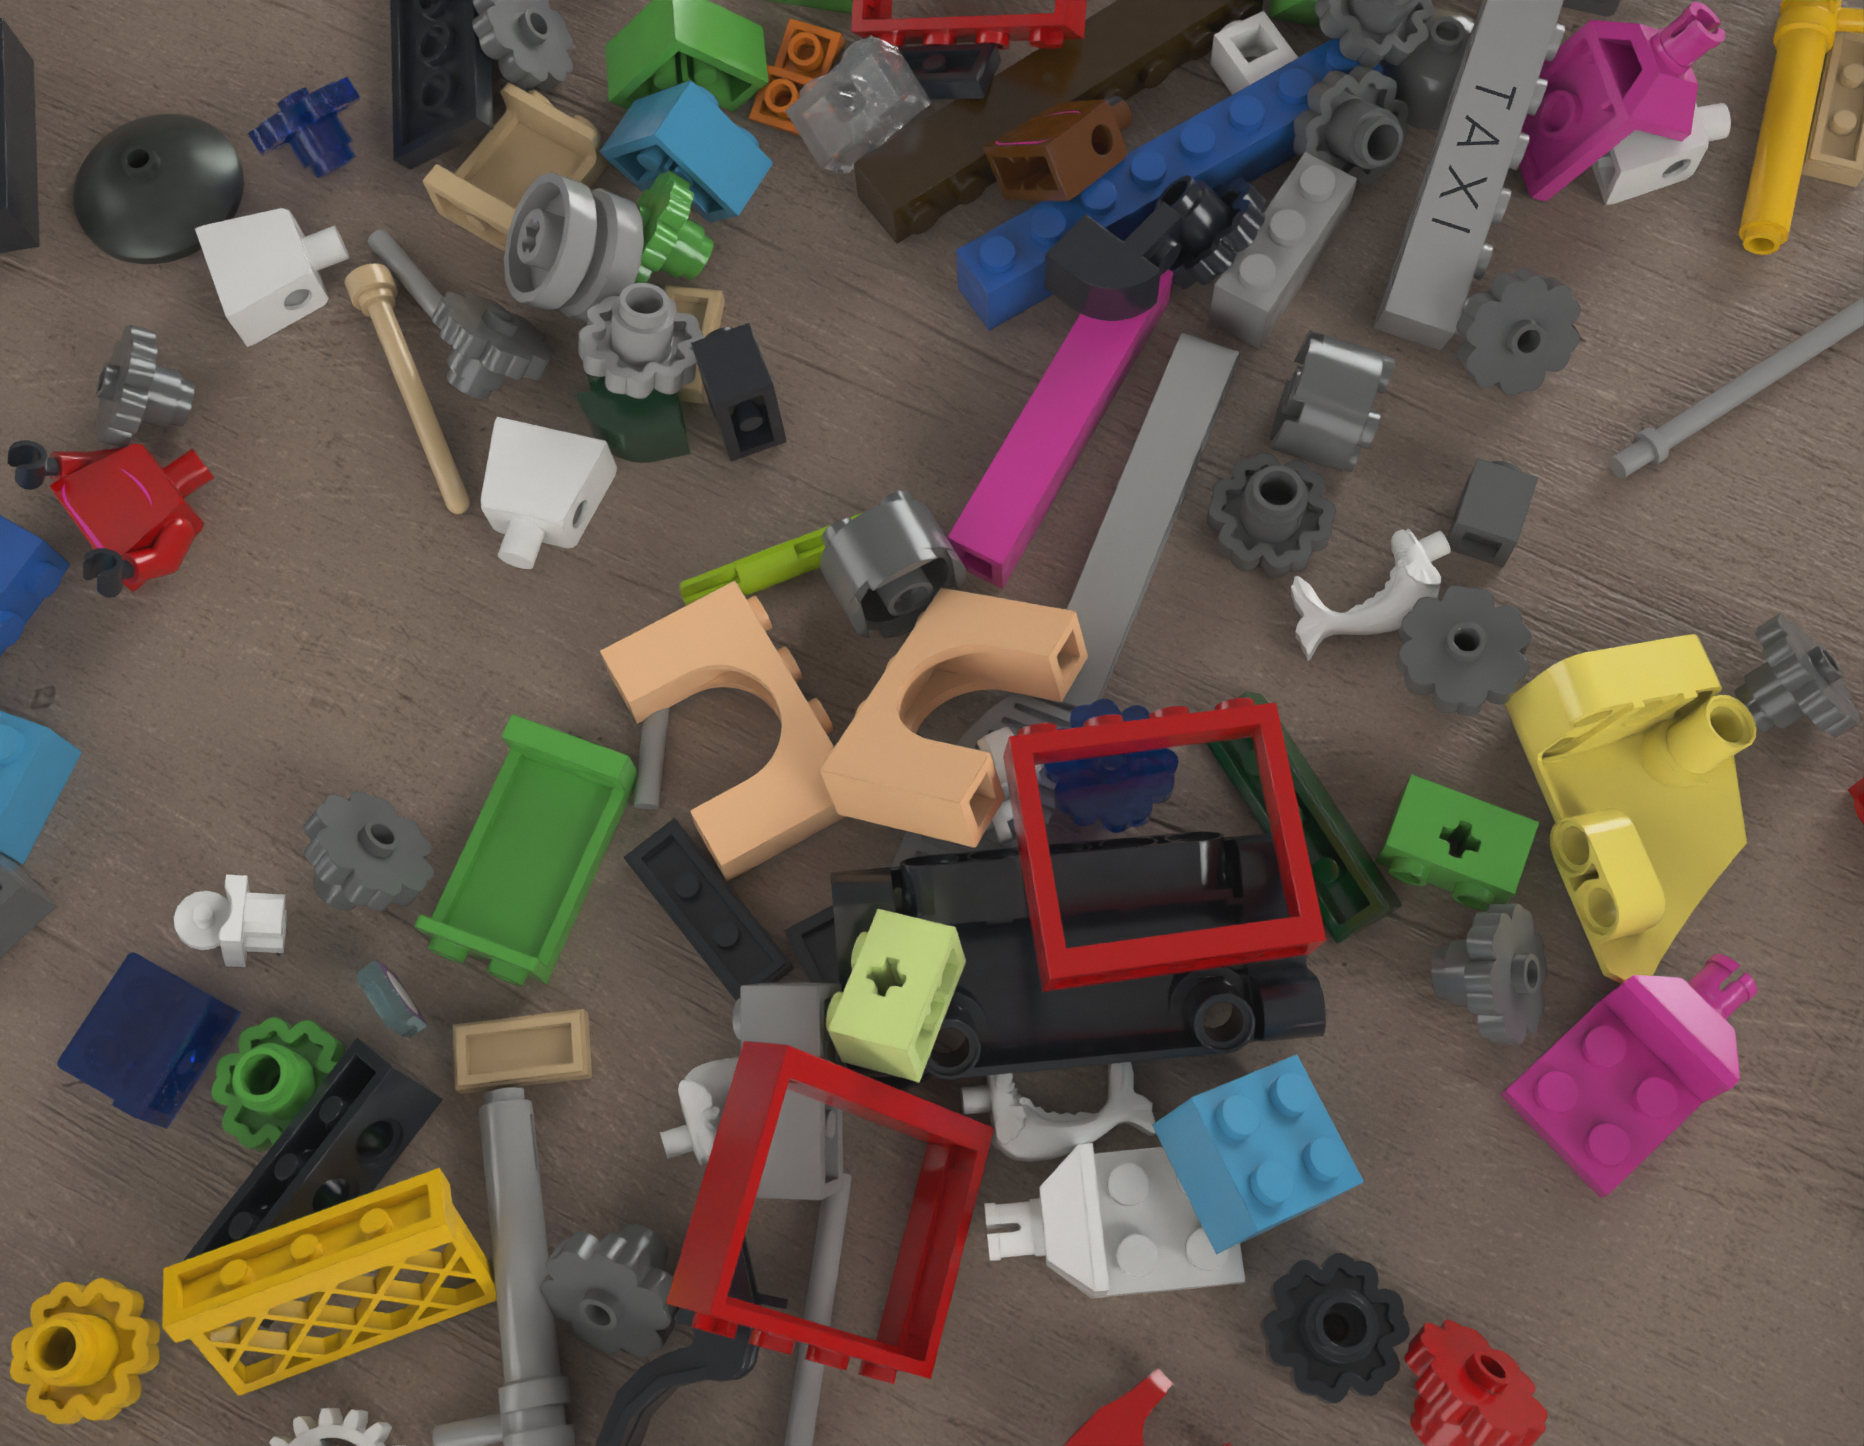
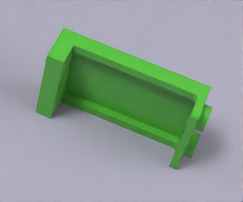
[414,714,638,987]

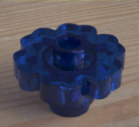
[248,77,361,179]
[1043,699,1179,833]

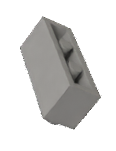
[1208,152,1357,349]
[733,983,843,1200]

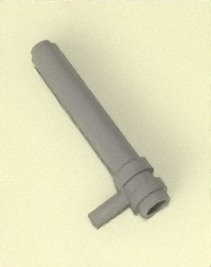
[432,1087,576,1446]

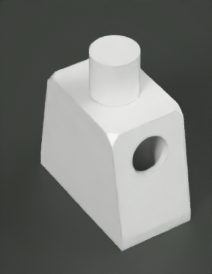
[1592,103,1731,205]
[195,208,349,347]
[481,417,618,569]

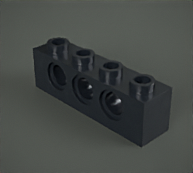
[183,1038,443,1329]

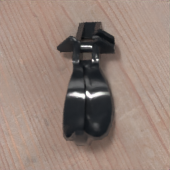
[596,1234,788,1446]

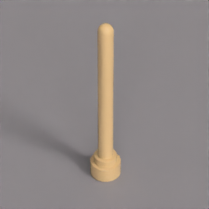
[345,263,470,514]

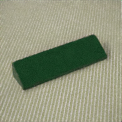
[1206,692,1402,944]

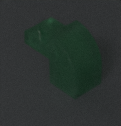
[576,374,691,463]

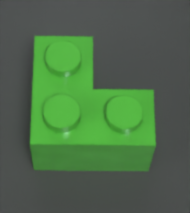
[605,0,769,112]

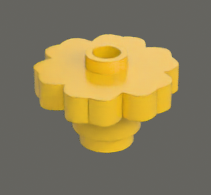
[10,1278,160,1424]

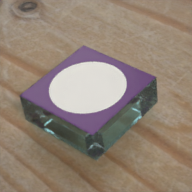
[356,960,428,1039]

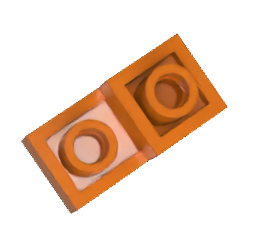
[749,18,846,137]

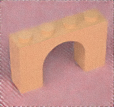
[600,581,847,882]
[819,588,1088,848]

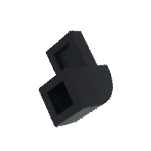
[1044,202,1182,321]

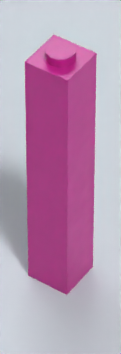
[947,270,1173,589]

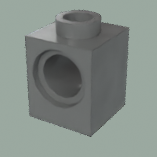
[1447,458,1539,567]

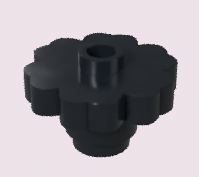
[1155,175,1266,290]
[1260,1253,1410,1404]

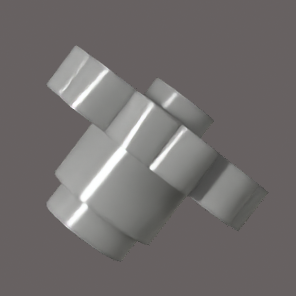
[578,283,704,399]

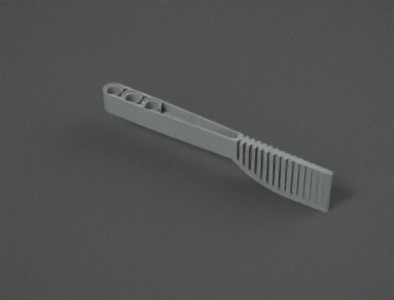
[891,332,1240,867]

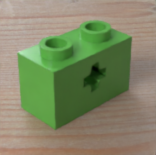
[1375,774,1539,911]

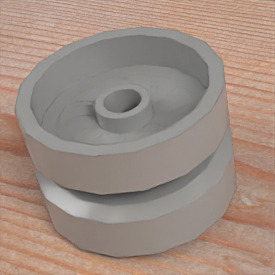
[504,172,644,322]

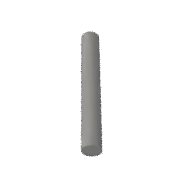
[368,229,443,329]
[634,707,670,810]

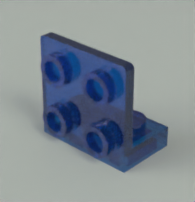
[57,952,242,1129]

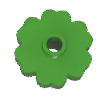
[634,170,714,284]
[211,1017,344,1152]

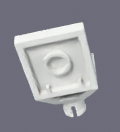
[984,1143,1246,1298]

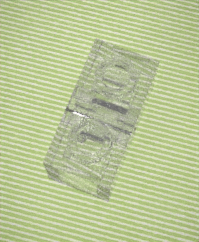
[785,36,932,175]

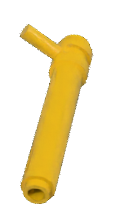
[1738,0,1864,255]

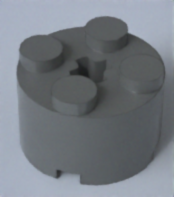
[1270,330,1395,472]
[820,490,966,638]

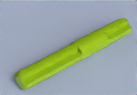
[679,512,864,606]

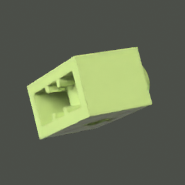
[826,909,966,1082]

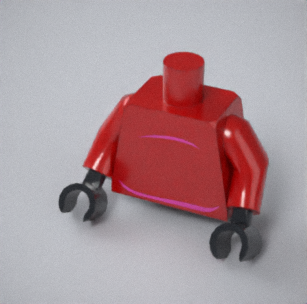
[7,440,215,598]

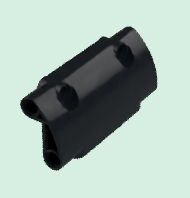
[830,831,1326,1080]

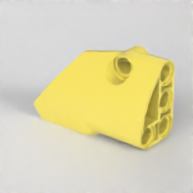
[1504,634,1757,984]

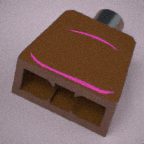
[983,95,1132,201]

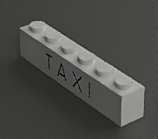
[1373,0,1565,351]

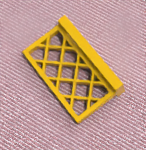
[162,1167,497,1396]

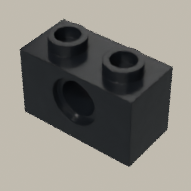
[691,323,787,462]

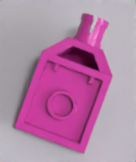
[1519,1,1725,202]
[1500,953,1758,1198]

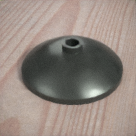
[73,114,244,264]

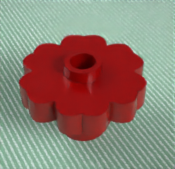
[1404,1319,1548,1446]

